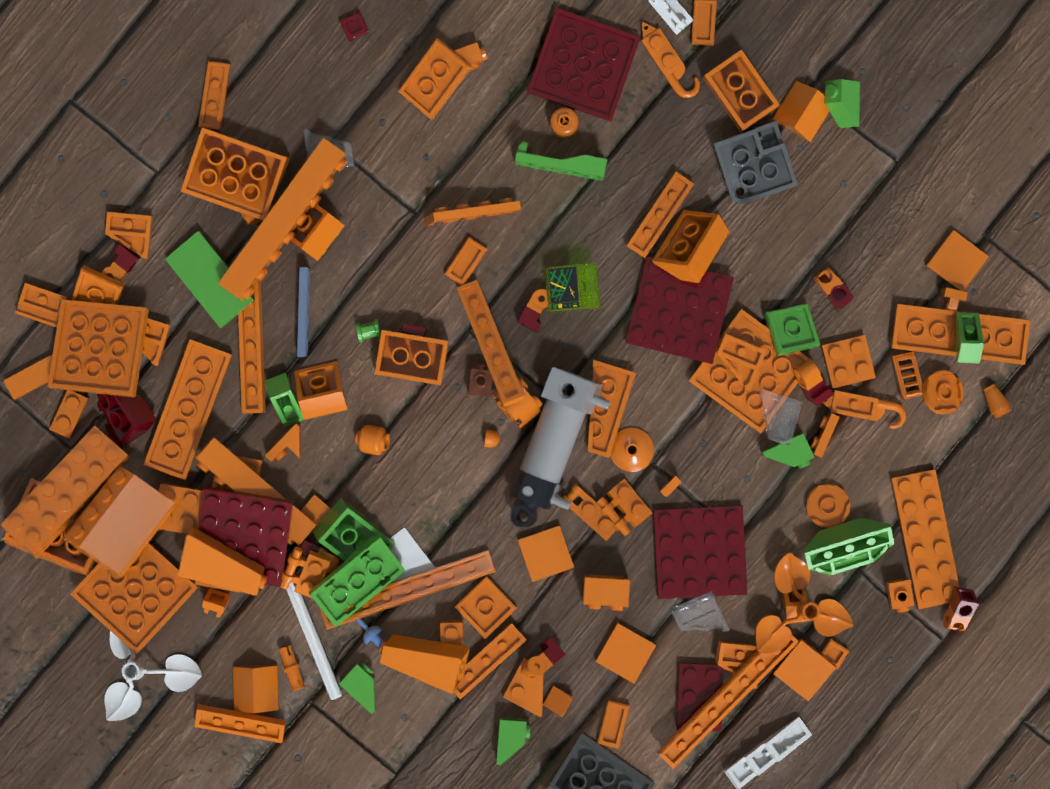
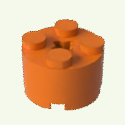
[492,378,542,429]

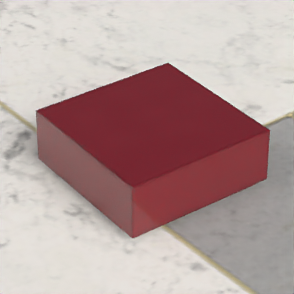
[339,12,369,42]
[402,323,426,337]

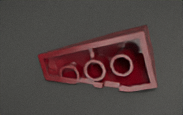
[96,393,156,449]

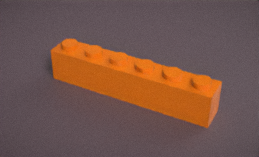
[195,437,316,546]

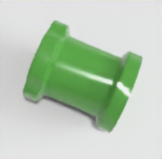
[356,319,381,342]

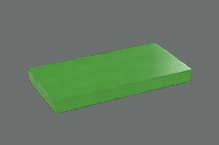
[165,231,255,328]

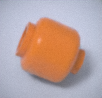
[550,107,579,138]
[355,424,390,455]

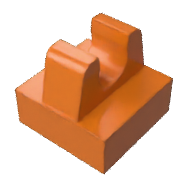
[940,287,968,311]
[202,588,230,618]

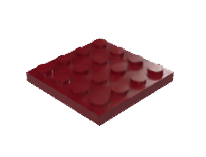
[527,8,641,122]
[626,257,734,365]
[198,486,294,587]
[653,505,748,599]

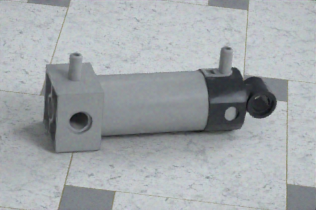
[509,367,611,527]

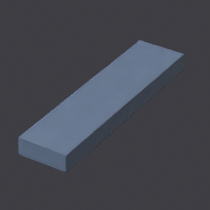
[297,267,310,357]

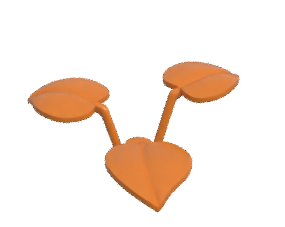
[755,553,854,653]

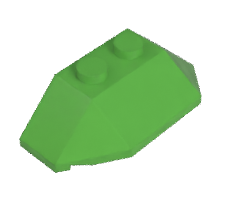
[804,518,895,575]

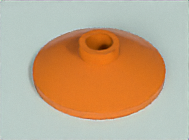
[611,428,654,472]

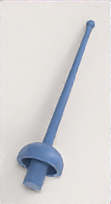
[326,583,384,648]

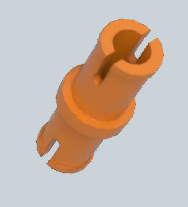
[278,645,306,692]

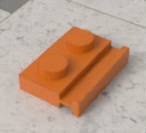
[15,283,69,328]

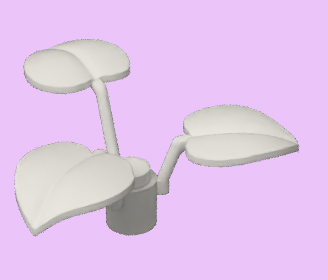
[104,631,202,721]

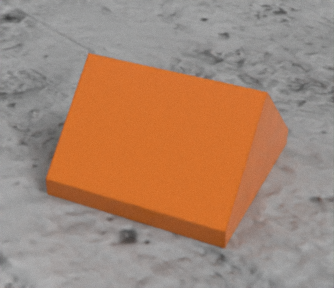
[773,81,830,142]
[233,665,279,714]

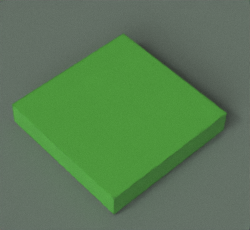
[764,303,820,356]

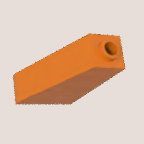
[178,527,267,596]
[379,634,470,694]

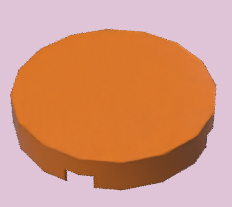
[922,370,964,415]
[805,484,851,528]

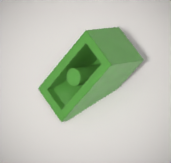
[825,79,860,128]
[955,312,984,363]
[265,373,304,427]
[761,433,815,469]
[339,662,376,714]
[496,717,531,765]

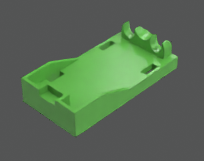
[515,142,607,181]
[308,533,405,627]

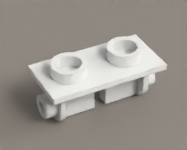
[648,0,693,35]

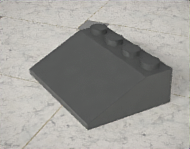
[544,733,655,789]

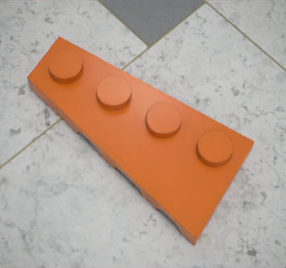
[424,198,521,226]
[588,360,636,458]

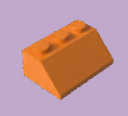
[652,210,730,283]

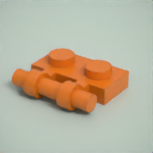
[597,478,652,537]
[280,547,331,598]

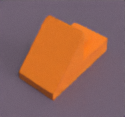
[265,424,302,462]

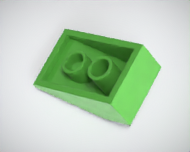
[312,498,395,561]

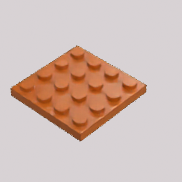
[47,299,149,397]
[689,309,814,434]
[70,543,198,654]

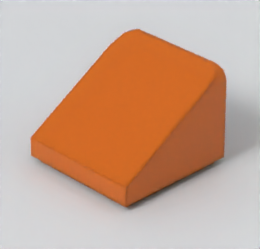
[543,685,573,717]

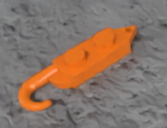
[641,22,700,98]
[823,390,906,429]

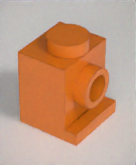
[454,43,488,71]
[885,578,915,613]

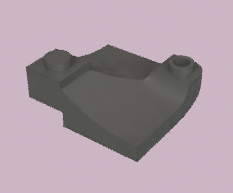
[713,120,798,203]

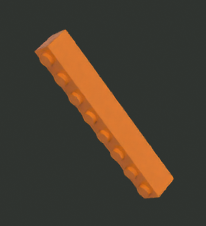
[218,138,347,301]

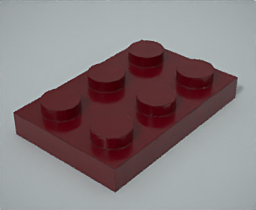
[676,663,724,732]

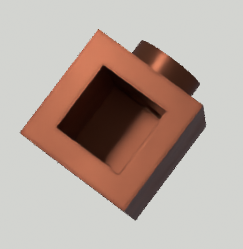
[468,365,493,397]

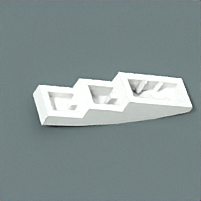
[724,717,812,789]

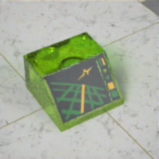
[545,263,600,312]

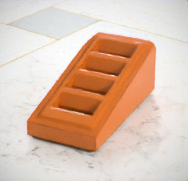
[891,351,923,400]

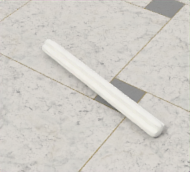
[286,582,342,700]

